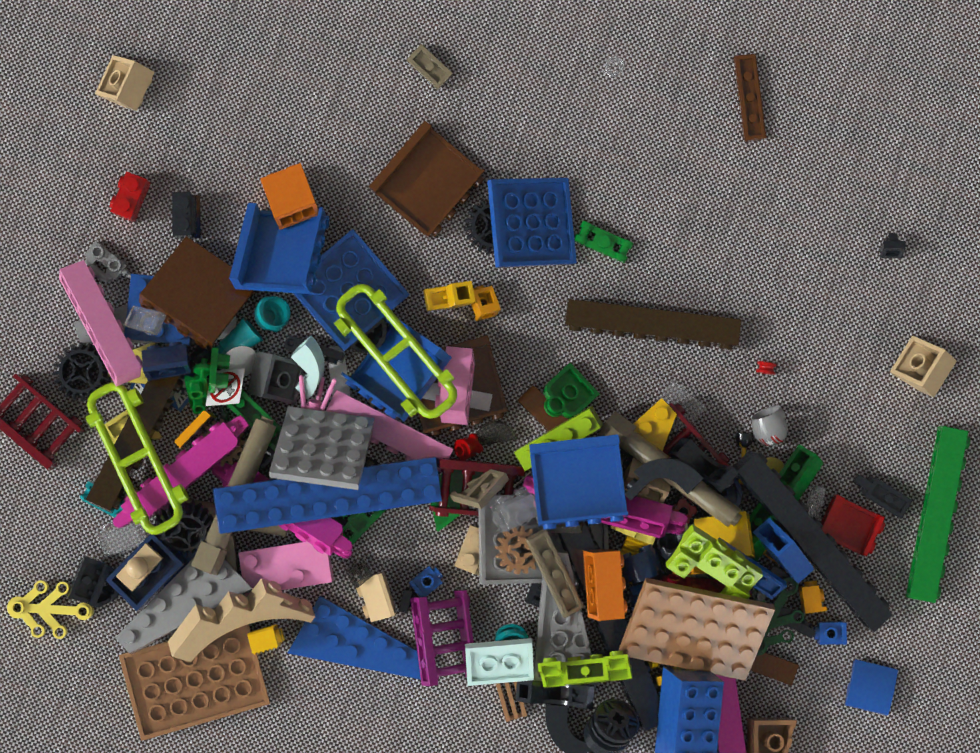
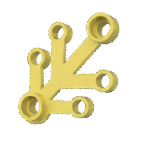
[7,580,94,639]

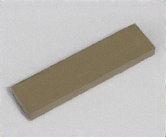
[525,529,584,618]

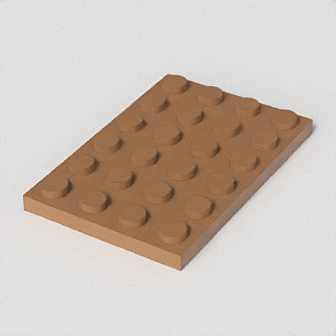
[619,578,775,681]
[119,624,270,741]

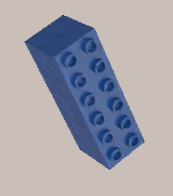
[655,666,724,753]

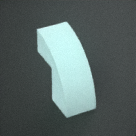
[291,335,325,400]

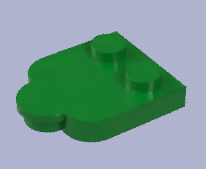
[543,363,600,419]

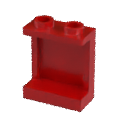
[821,494,885,557]

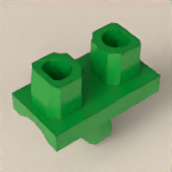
[194,348,230,393]
[184,375,212,414]

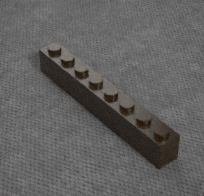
[564,299,741,350]
[86,343,194,513]

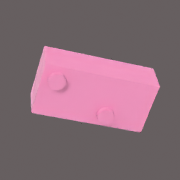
[238,541,334,596]

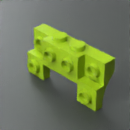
[666,524,763,599]
[538,651,633,688]

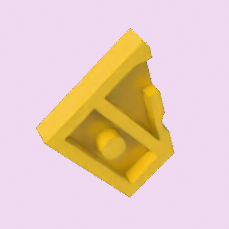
[633,398,677,451]

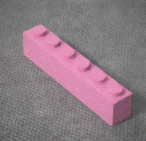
[59,260,142,387]
[326,390,454,473]

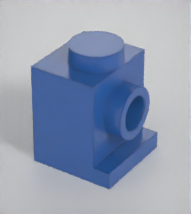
[409,565,444,597]
[813,621,847,645]

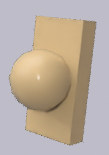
[116,543,163,591]

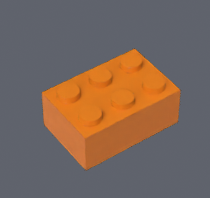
[583,549,627,621]

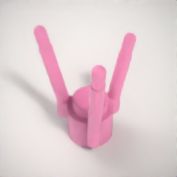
[299,375,337,411]

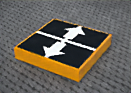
[174,410,216,449]

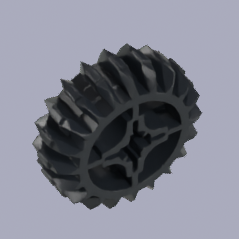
[464,199,494,256]
[53,342,112,401]
[154,500,213,555]

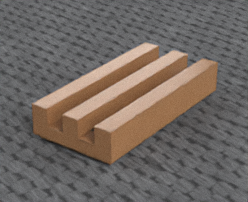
[496,682,527,722]

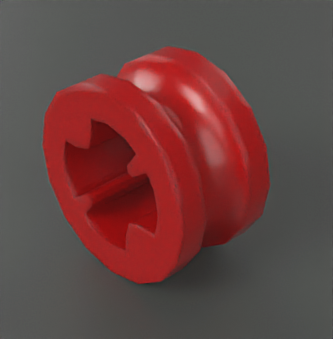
[756,361,777,375]

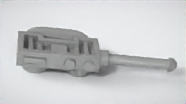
[84,241,131,282]

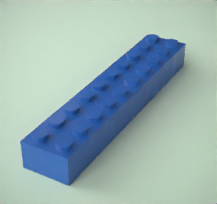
[213,457,442,534]

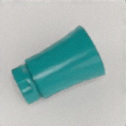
[215,317,263,354]

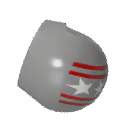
[751,405,788,446]

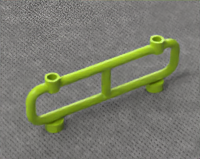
[334,284,457,419]
[86,382,189,535]

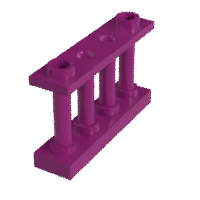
[410,590,474,686]

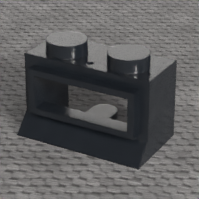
[172,192,201,239]

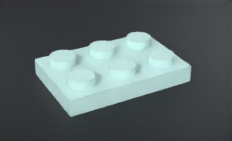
[465,638,534,686]

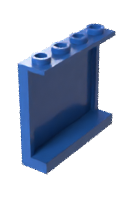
[229,203,329,294]
[341,317,452,422]
[529,434,628,530]

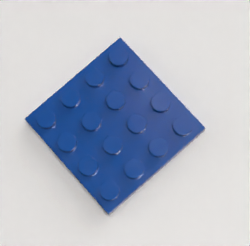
[487,178,577,268]
[293,229,410,351]

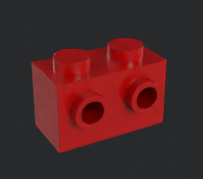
[109,171,151,223]

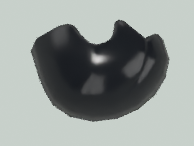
[657,533,684,561]

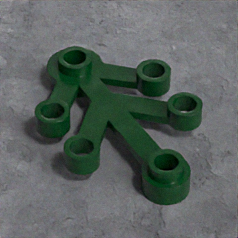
[751,577,804,656]

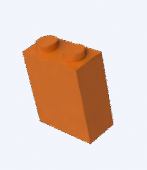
[260,163,319,230]

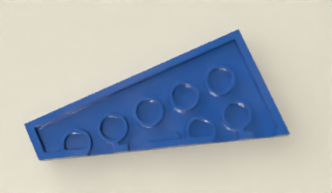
[288,596,421,680]

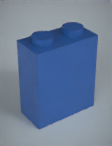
[753,518,814,584]

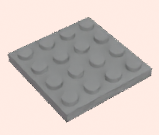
[269,406,374,490]

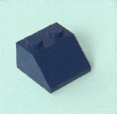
[142,342,192,381]

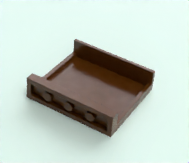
[369,121,485,239]
[139,236,256,351]
[418,335,508,437]

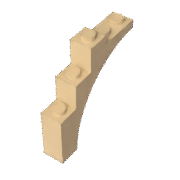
[168,578,315,662]

